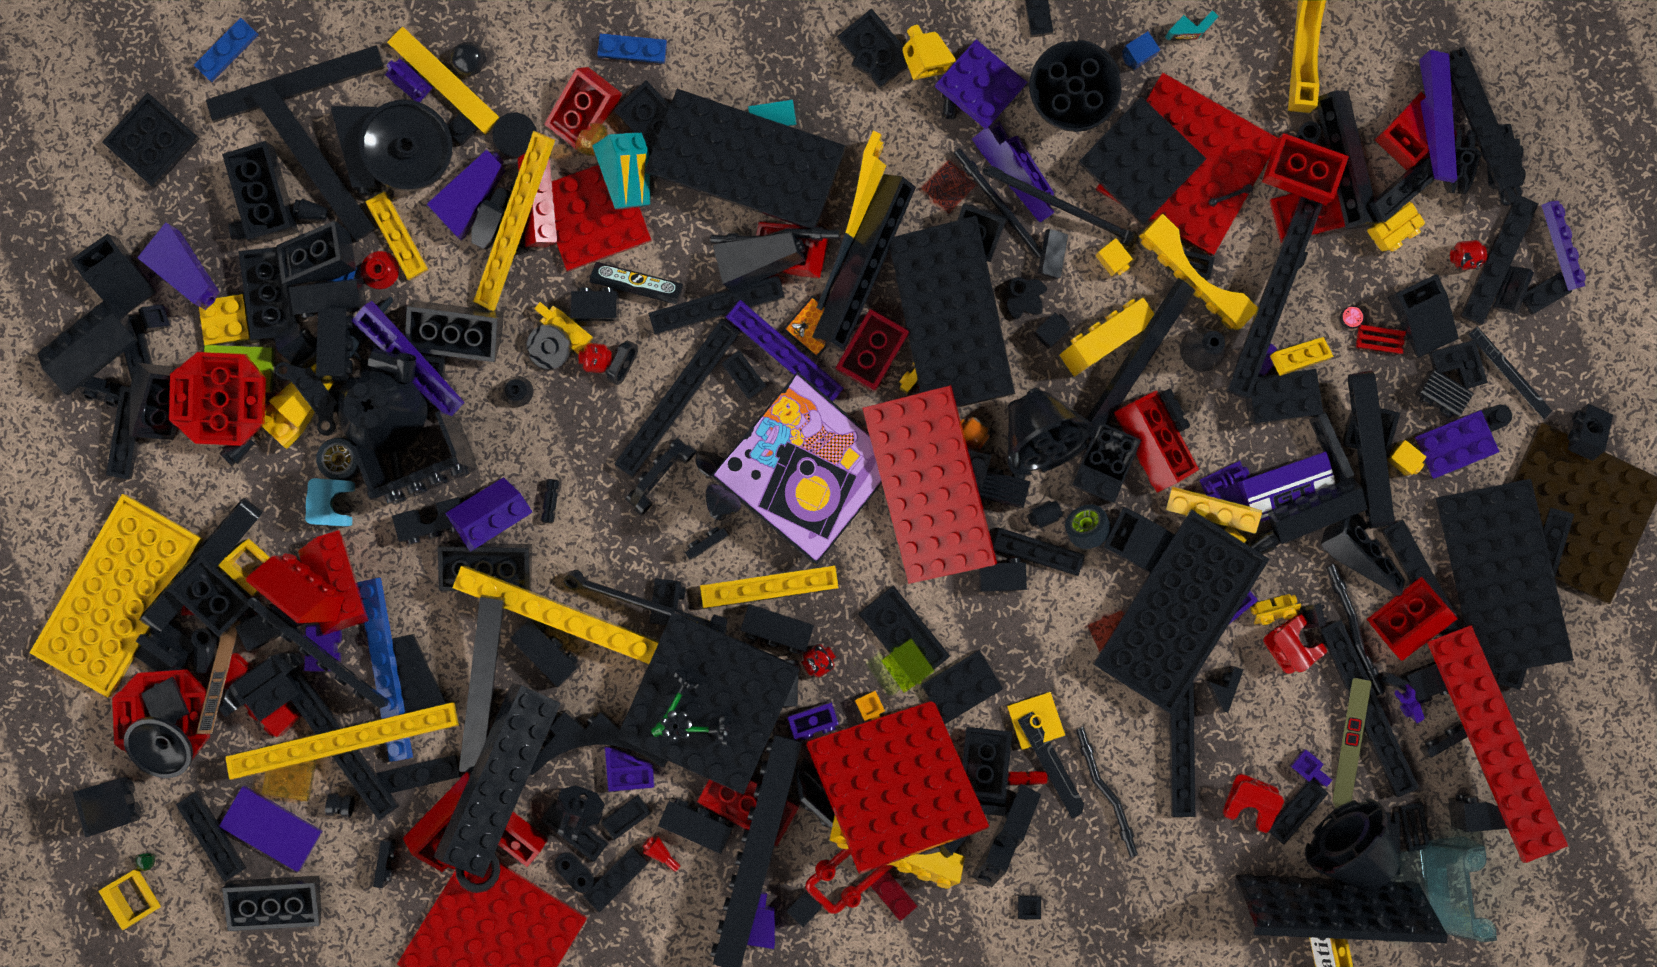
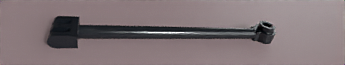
[983,166,1139,248]
[563,570,728,634]

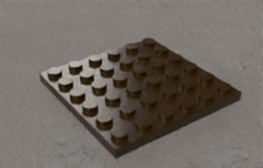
[1512,423,1657,604]

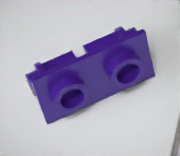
[385,58,433,102]

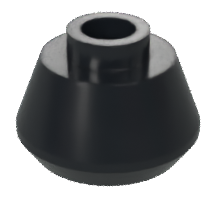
[503,376,534,407]

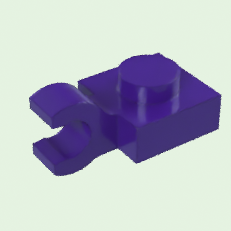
[1395,684,1425,723]
[1290,749,1332,787]

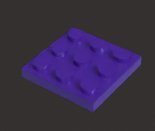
[935,39,1028,130]

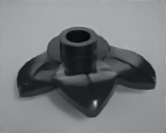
[1007,277,1047,319]

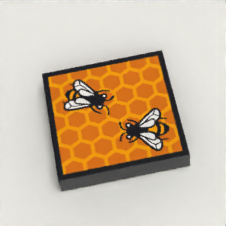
[783,295,827,359]

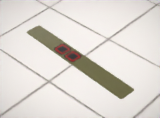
[1332,678,1371,808]

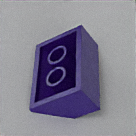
[445,477,533,552]

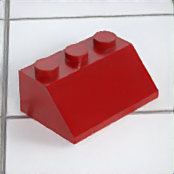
[1366,577,1458,661]

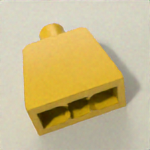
[902,25,956,80]

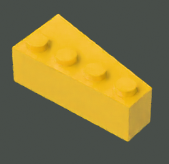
[1059,298,1154,377]

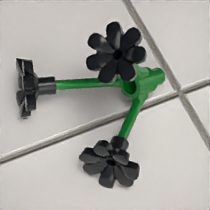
[651,669,731,745]

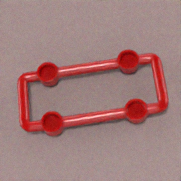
[805,849,893,914]

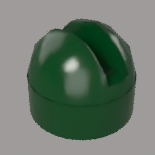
[135,853,155,871]

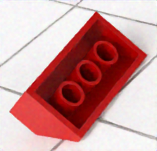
[1114,390,1199,493]
[298,530,369,635]
[246,553,344,623]
[403,772,471,872]

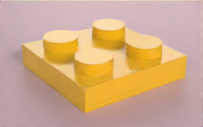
[199,294,250,345]

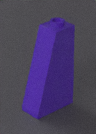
[427,149,506,241]
[137,222,220,310]

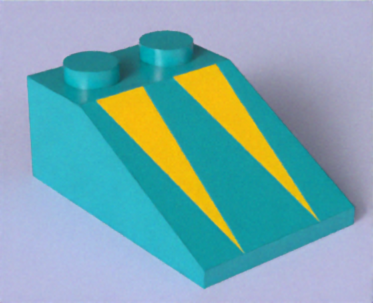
[592,133,650,209]

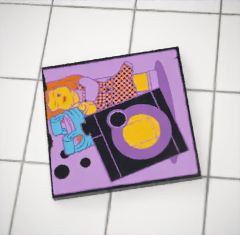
[710,372,882,565]

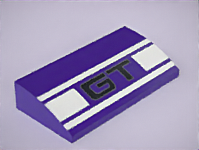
[1237,452,1335,523]

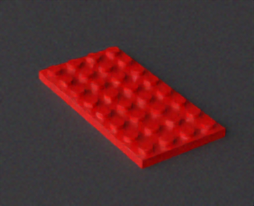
[862,385,997,584]

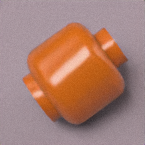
[961,417,990,450]

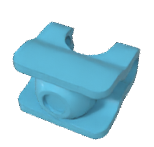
[305,478,355,526]

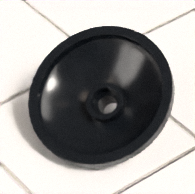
[124,717,193,778]

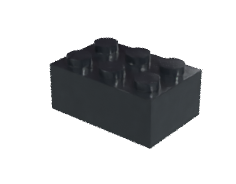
[1245,369,1323,426]

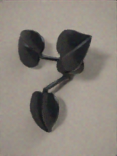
[695,451,741,521]

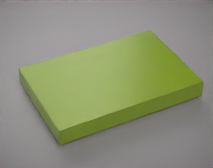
[204,345,275,393]

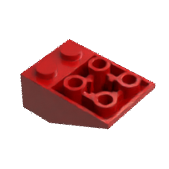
[1374,92,1454,171]

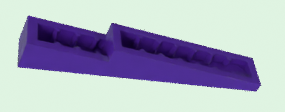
[1419,50,1457,183]
[352,301,465,416]

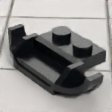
[219,652,305,722]

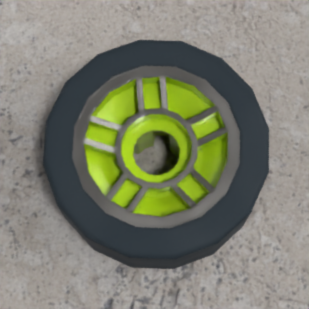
[1065,504,1111,549]

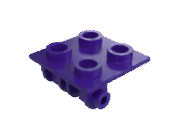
[1199,461,1249,505]

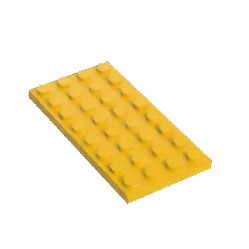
[29,494,204,698]

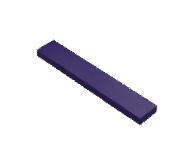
[726,300,844,401]

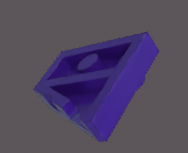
[605,746,655,792]

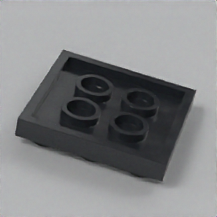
[102,92,200,188]

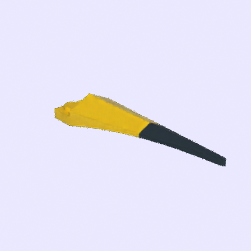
[816,131,887,310]
[262,296,393,449]

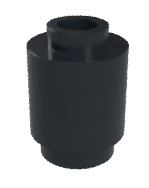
[1027,500,1063,529]

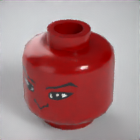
[578,343,612,373]

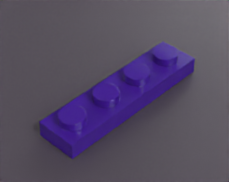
[1541,201,1586,291]

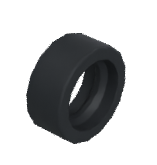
[455,853,500,893]

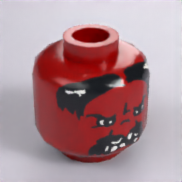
[1450,240,1487,270]
[801,644,836,678]

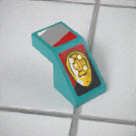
[1165,10,1219,40]

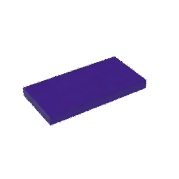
[219,786,323,872]

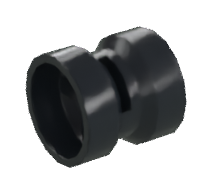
[325,792,355,818]

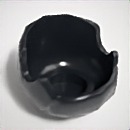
[450,42,486,77]

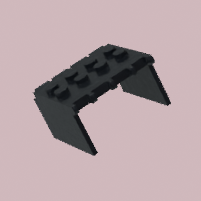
[351,411,478,505]

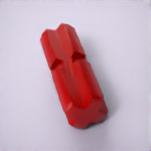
[1008,771,1047,785]

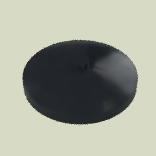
[359,100,453,191]

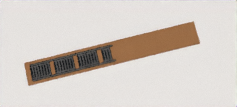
[196,620,240,734]

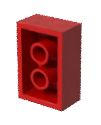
[1262,133,1349,205]

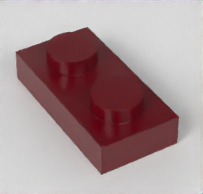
[871,871,918,921]

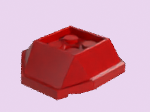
[169,352,266,446]
[112,669,210,760]

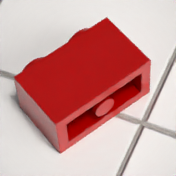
[498,812,549,867]

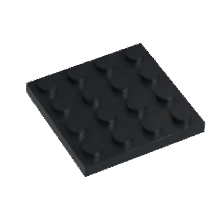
[1078,97,1206,225]

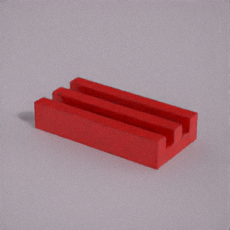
[1356,325,1406,354]

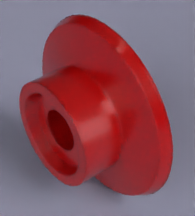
[361,251,399,289]

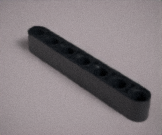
[1347,370,1395,529]
[139,498,263,634]

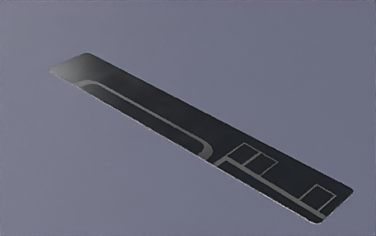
[1469,326,1553,419]
[1018,712,1084,819]

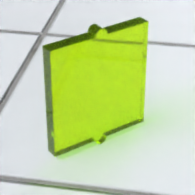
[881,639,934,693]

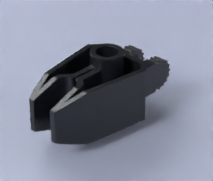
[1443,129,1481,194]
[471,188,511,249]

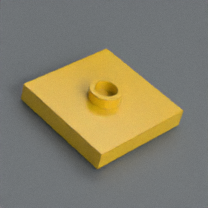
[1007,691,1065,750]

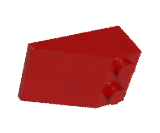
[544,67,622,151]
[756,222,828,278]

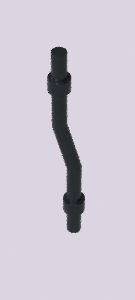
[710,227,841,244]
[1326,564,1385,695]
[1075,726,1138,857]

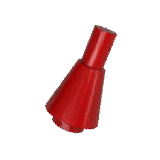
[642,835,681,872]

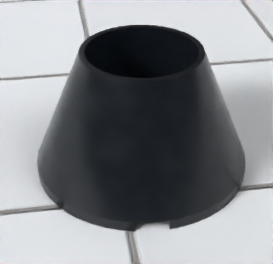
[1305,798,1400,891]

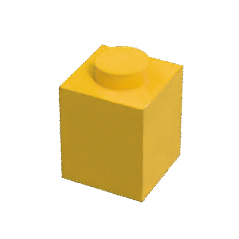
[1095,238,1133,276]
[1386,440,1426,476]

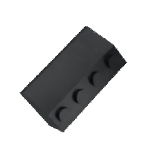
[222,141,299,241]
[37,298,138,396]
[405,300,504,362]

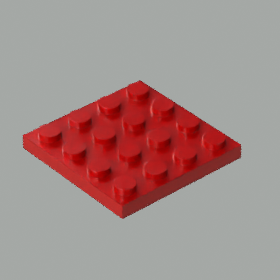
[552,164,652,272]

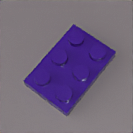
[1414,410,1500,479]

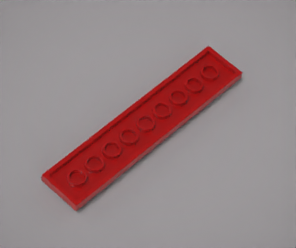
[1427,625,1568,863]

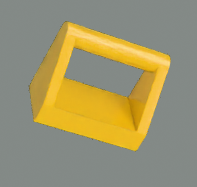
[218,539,270,596]
[98,868,161,931]

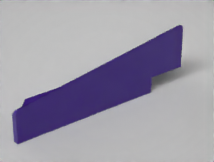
[972,121,1054,222]

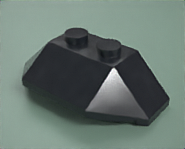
[795,758,835,830]

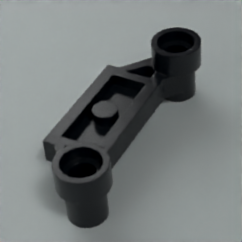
[275,362,338,436]
[625,438,697,516]

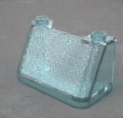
[1420,836,1497,942]

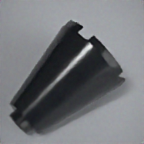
[1180,327,1225,372]

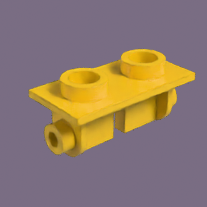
[1250,594,1301,625]

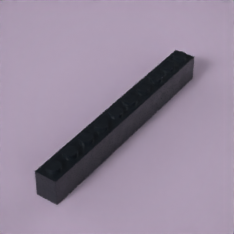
[710,734,802,967]

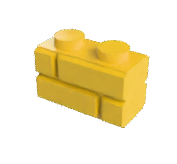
[1367,202,1425,252]

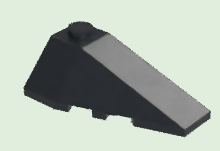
[1321,514,1405,596]

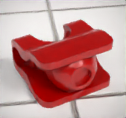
[1263,614,1327,674]
[1223,773,1284,833]

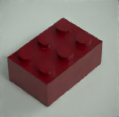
[835,309,909,393]

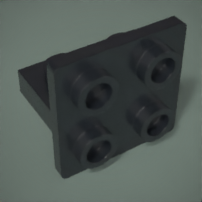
[135,623,194,671]

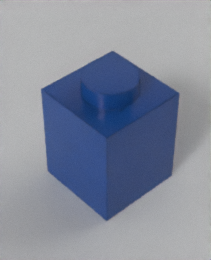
[1122,31,1160,70]

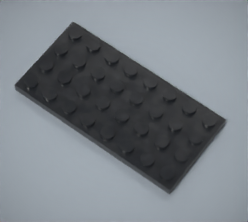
[645,89,846,229]
[890,216,1016,408]
[1435,479,1574,674]
[1093,509,1270,715]
[1235,874,1448,943]

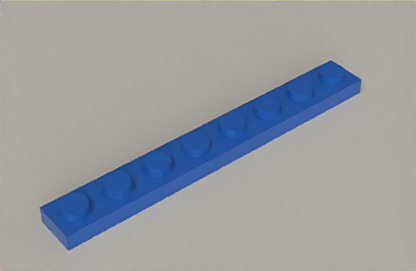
[357,578,413,762]

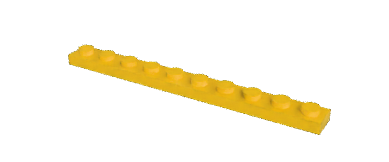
[226,703,459,780]

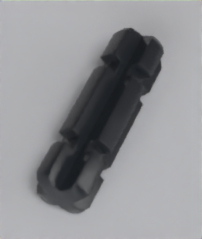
[1160,389,1190,432]
[541,479,559,523]

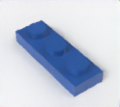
[194,18,259,82]
[597,34,667,64]

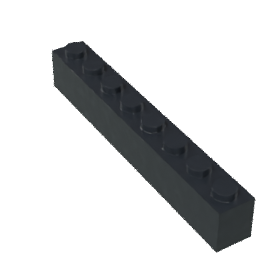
[812,174,916,350]

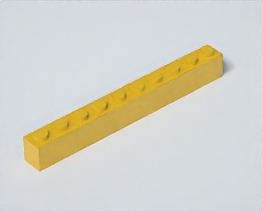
[452,566,659,664]

